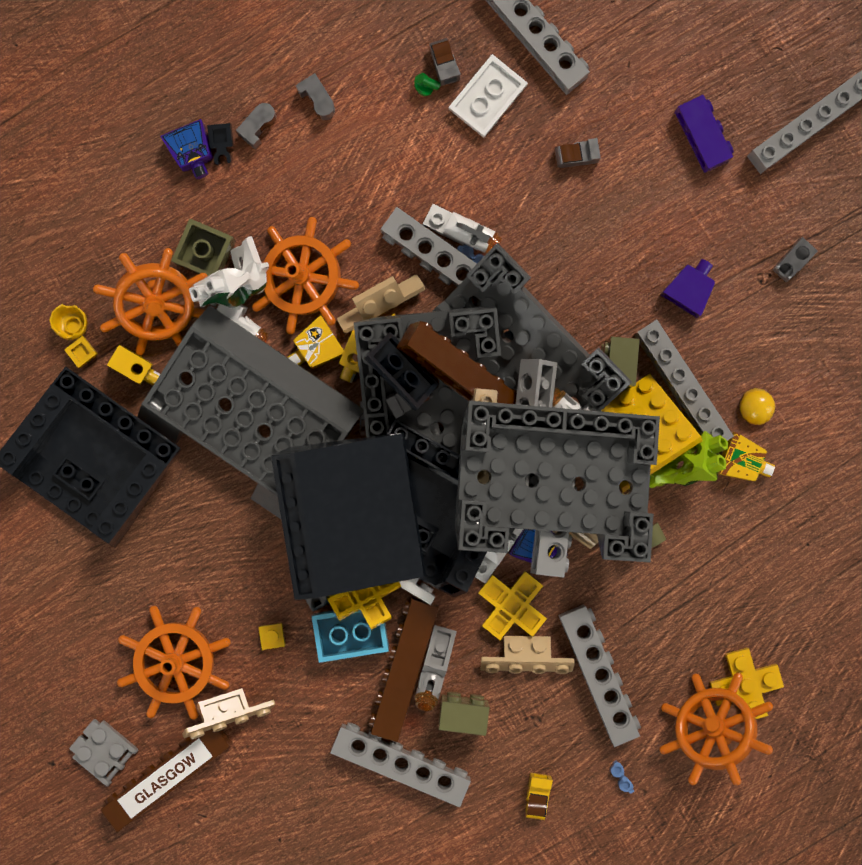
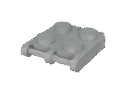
[69,719,138,786]

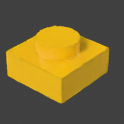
[64,336,99,369]
[259,623,286,650]

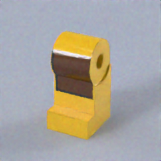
[525,773,553,820]

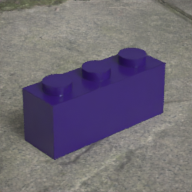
[675,95,734,173]

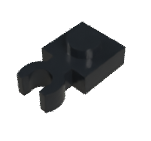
[207,123,234,164]

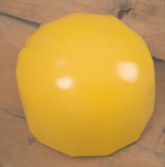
[49,304,88,340]
[739,388,775,425]

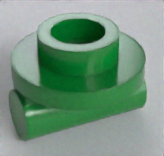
[414,73,440,96]

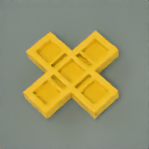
[478,571,547,640]
[328,582,401,630]
[709,648,784,719]

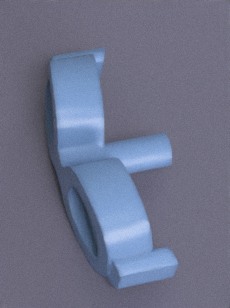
[457,244,484,263]
[610,760,634,794]

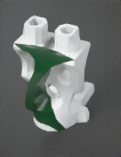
[189,236,269,308]

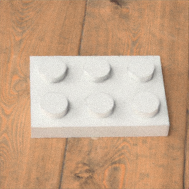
[449,54,528,138]

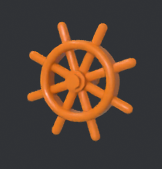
[252,217,359,335]
[93,248,208,355]
[117,606,231,720]
[659,673,773,786]

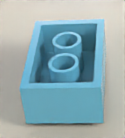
[312,610,389,663]

